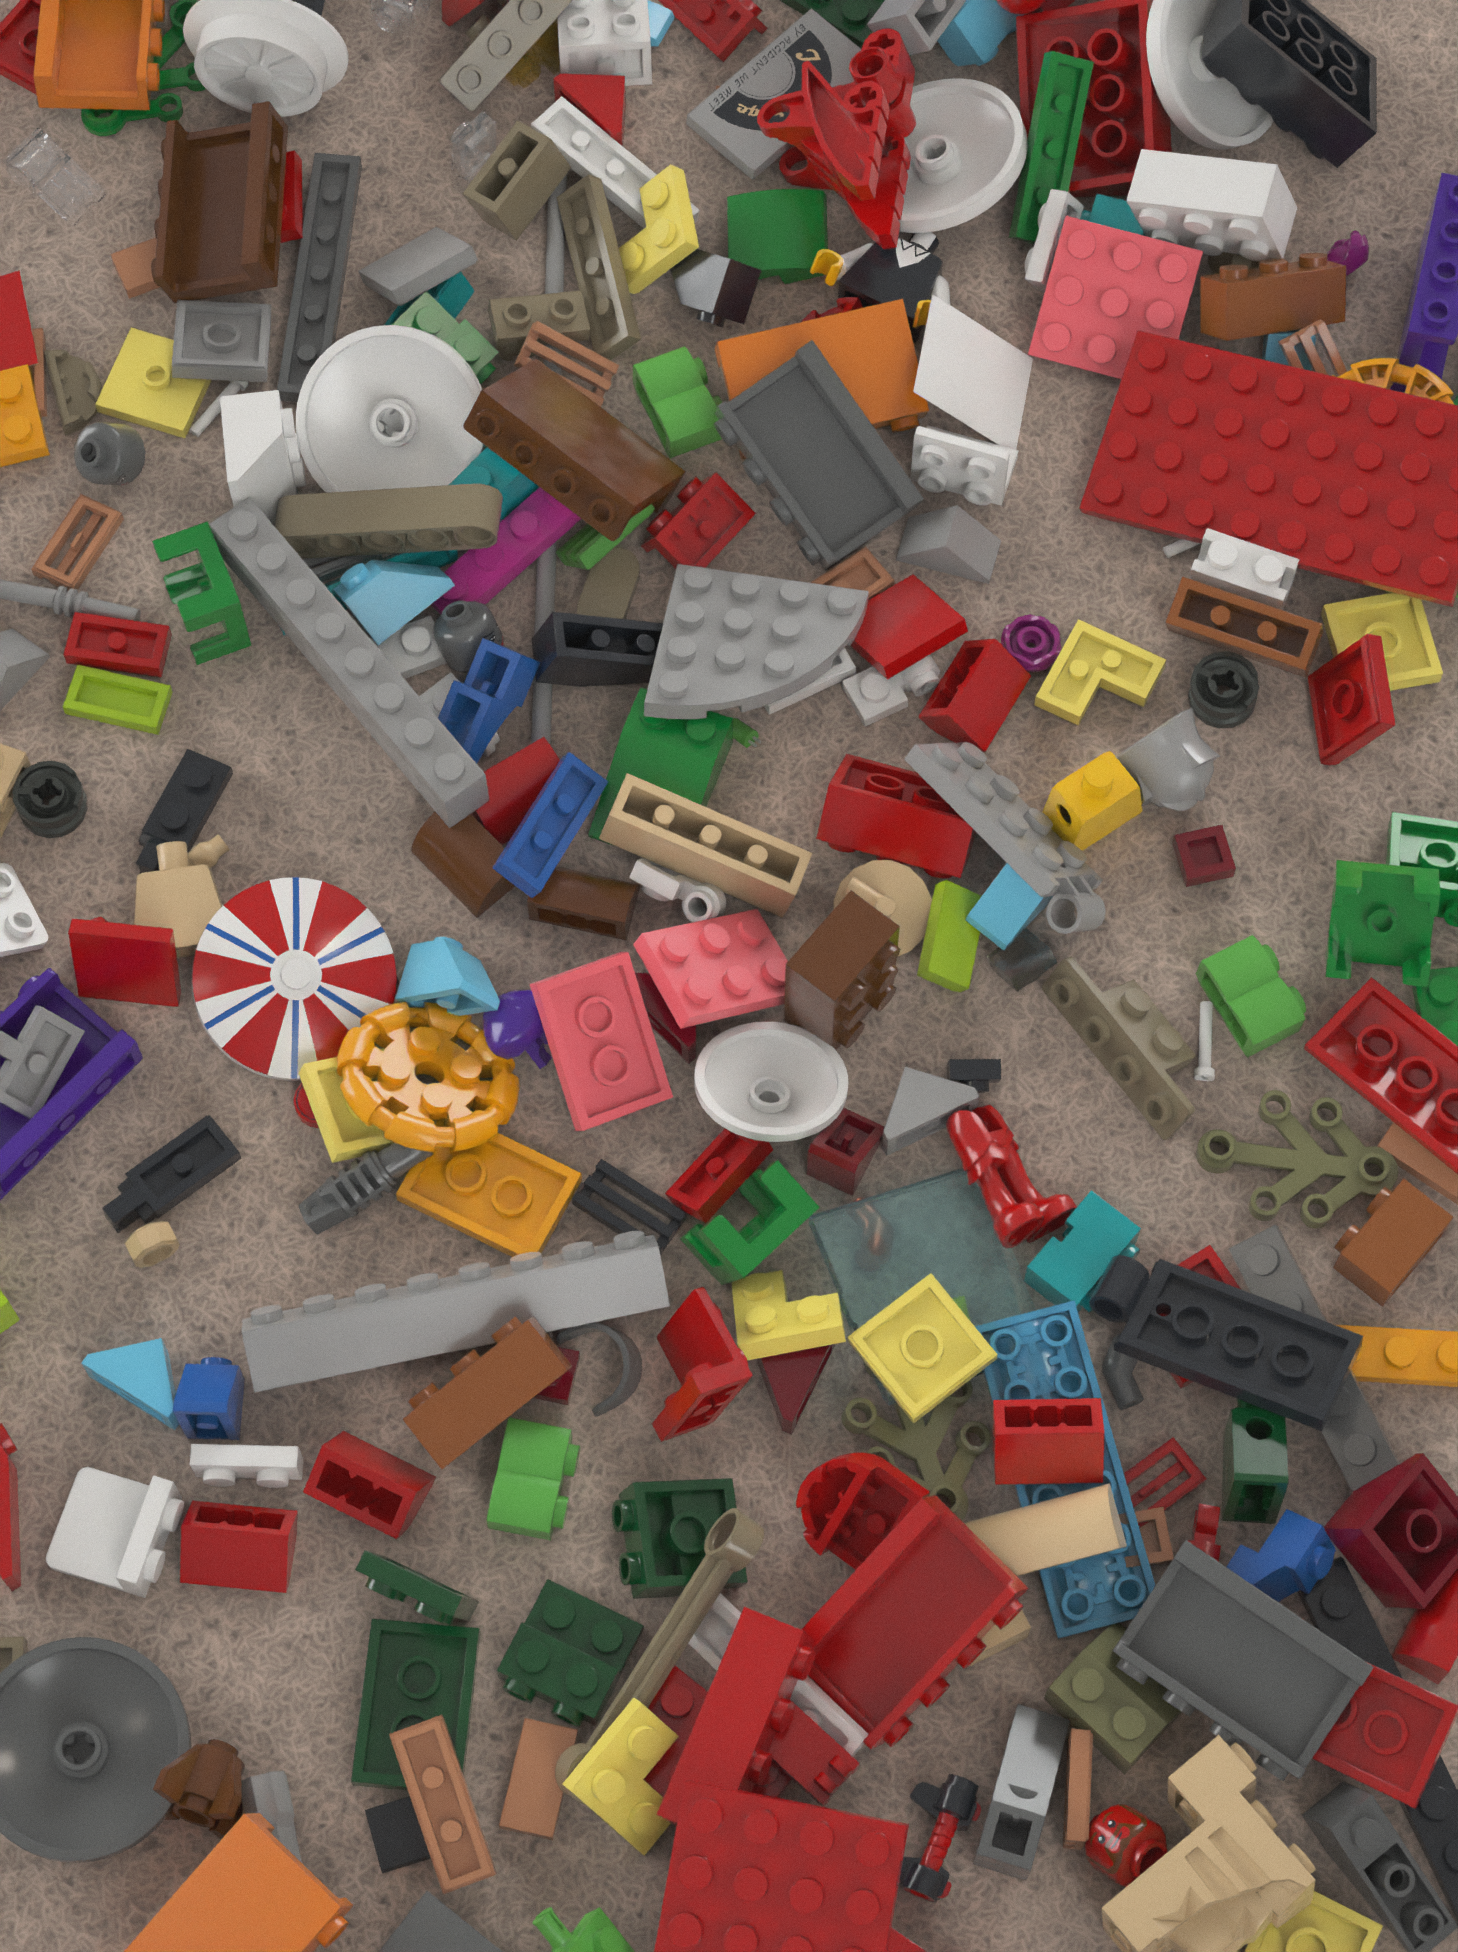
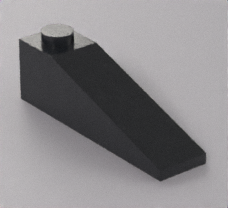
[531,612,663,687]

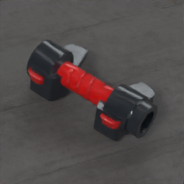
[899,1774,981,1903]

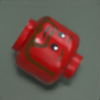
[1085,1804,1168,1887]

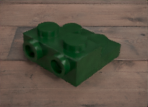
[612,1478,748,1599]
[497,1579,644,1727]

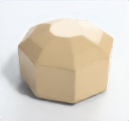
[125,1221,180,1268]

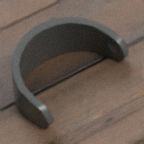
[556,1322,642,1416]

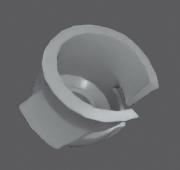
[1116,708,1220,811]

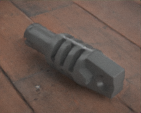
[299,1143,434,1234]

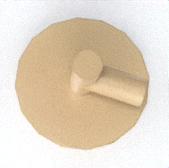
[833,860,932,956]

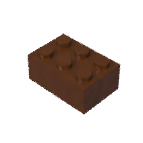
[784,890,901,1050]

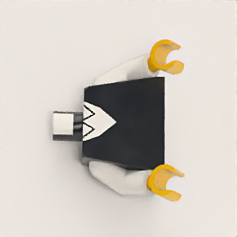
[809,232,950,343]

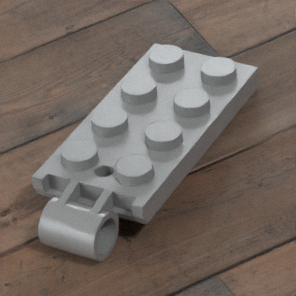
[904,742,1106,934]

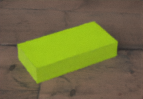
[63,665,173,735]
[917,880,981,992]

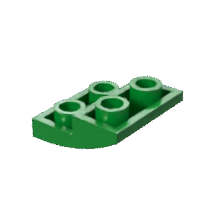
[727,189,828,284]

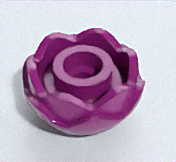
[1326,230,1369,276]
[1001,614,1061,672]

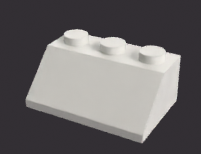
[220,390,306,525]

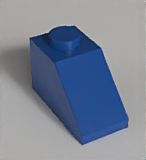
[173,1357,245,1440]

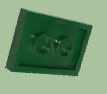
[351,1619,481,1790]

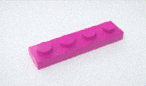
[431,487,581,615]

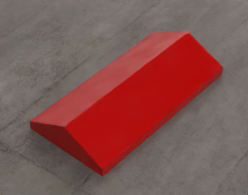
[1304,977,1458,1174]

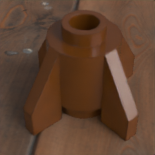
[152,1739,245,1839]

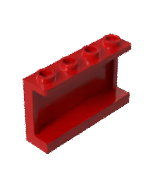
[801,1495,1028,1750]

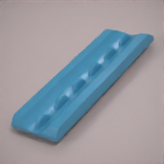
[975,1300,1156,1639]

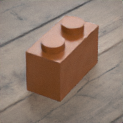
[1333,1178,1454,1307]

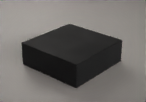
[365,1796,431,1873]

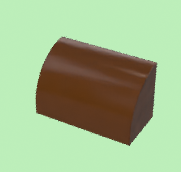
[411,811,515,918]
[527,867,640,940]

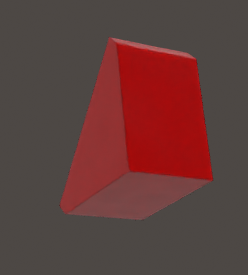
[553,73,626,146]

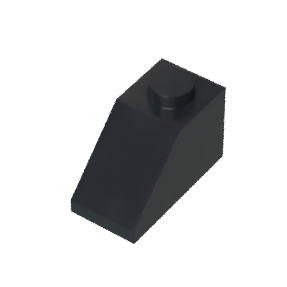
[670,249,761,328]

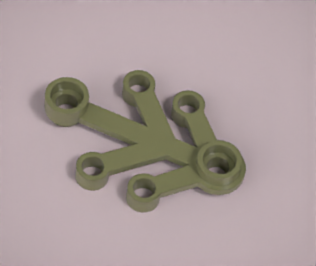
[1196,1090,1398,1229]
[841,1362,991,1521]

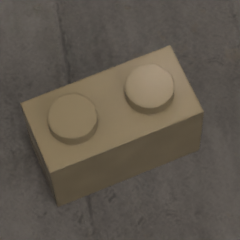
[462,120,571,240]

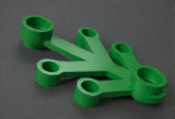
[81,0,206,136]

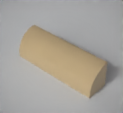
[964,1483,1127,1576]

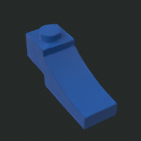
[438,638,540,764]
[1226,1509,1337,1602]

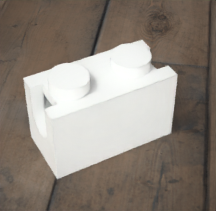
[1189,528,1299,610]

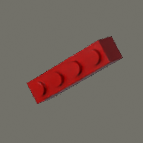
[656,1607,816,1825]

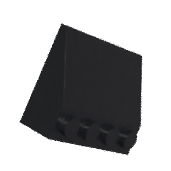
[1202,0,1377,168]

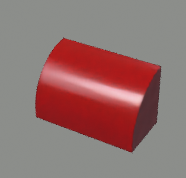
[918,638,1031,752]
[471,737,560,845]
[993,1398,1104,1485]
[303,1431,436,1539]
[180,1500,298,1593]
[1391,1568,1458,1684]

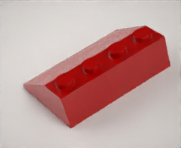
[1016,0,1172,198]

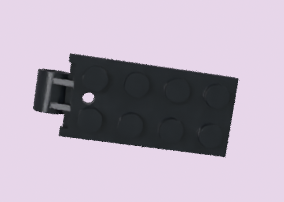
[1089,1255,1363,1431]

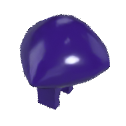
[483,990,552,1069]

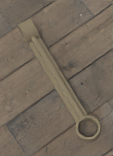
[555,1508,764,1805]

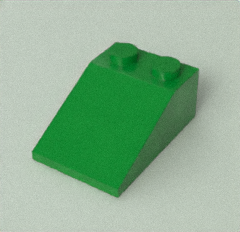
[588,687,733,846]

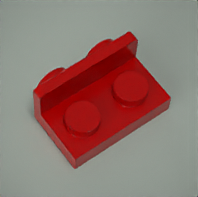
[658,0,768,62]
[641,472,756,569]

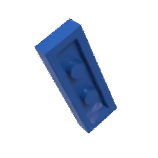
[492,752,608,898]

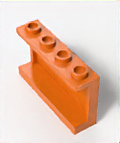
[34,0,165,110]
[714,299,929,460]
[124,1813,353,1952]

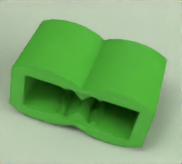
[633,346,722,458]
[1196,935,1306,1058]
[486,1417,580,1541]

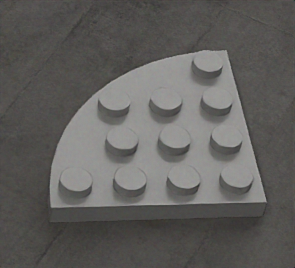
[644,564,869,719]

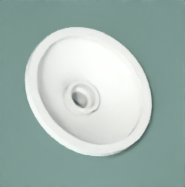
[694,1022,849,1142]

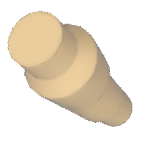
[188,834,230,868]

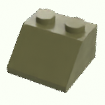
[1044,1623,1182,1775]

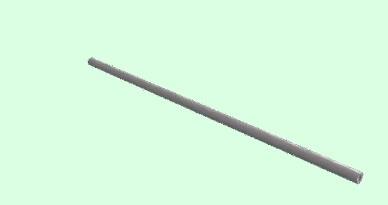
[531,174,567,746]

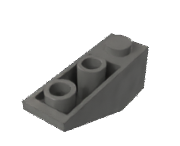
[973,1704,1070,1881]
[1302,1781,1458,1952]

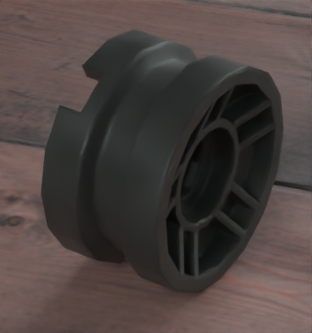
[1188,651,1260,729]
[13,761,88,838]

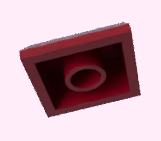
[1324,1453,1458,1609]

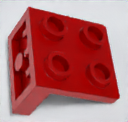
[652,1287,753,1442]

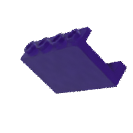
[1390,173,1458,392]
[0,968,143,1200]

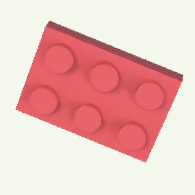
[633,909,788,1029]
[530,952,673,1131]

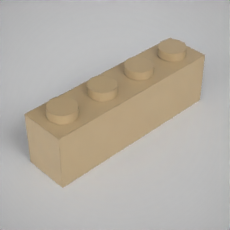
[599,773,812,918]

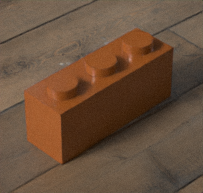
[1200,253,1346,341]
[1165,576,1324,678]
[403,1316,572,1470]

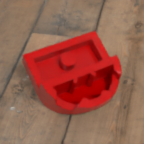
[796,1452,930,1570]

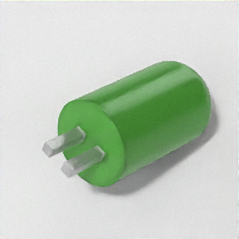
[733,718,761,748]

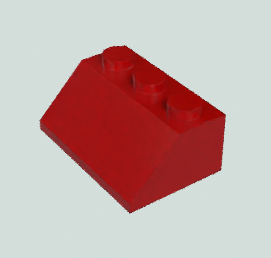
[816,753,976,879]

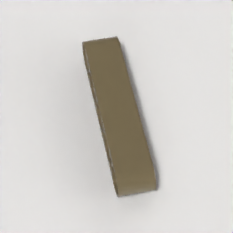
[274,484,503,559]

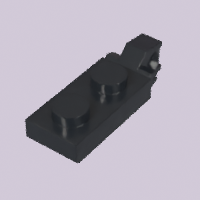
[136,749,233,874]
[102,1115,241,1233]

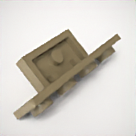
[440,0,572,111]
[1042,956,1196,1140]

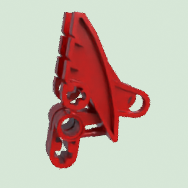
[757,28,916,249]

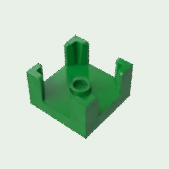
[152,521,252,665]
[1325,860,1440,987]
[680,1160,820,1285]

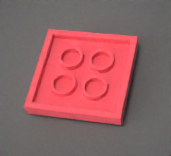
[1028,216,1204,379]

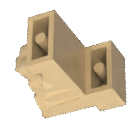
[1102,1735,1316,1952]

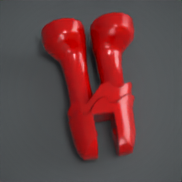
[946,1104,1077,1248]

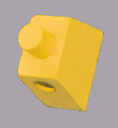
[1042,751,1143,851]

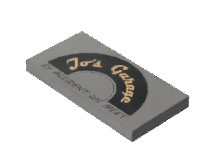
[686,8,862,180]

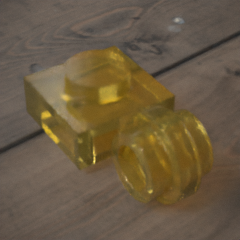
[506,18,560,88]

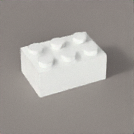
[1126,149,1297,261]

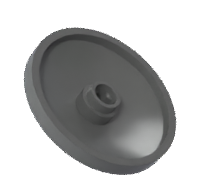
[0,1637,192,1863]

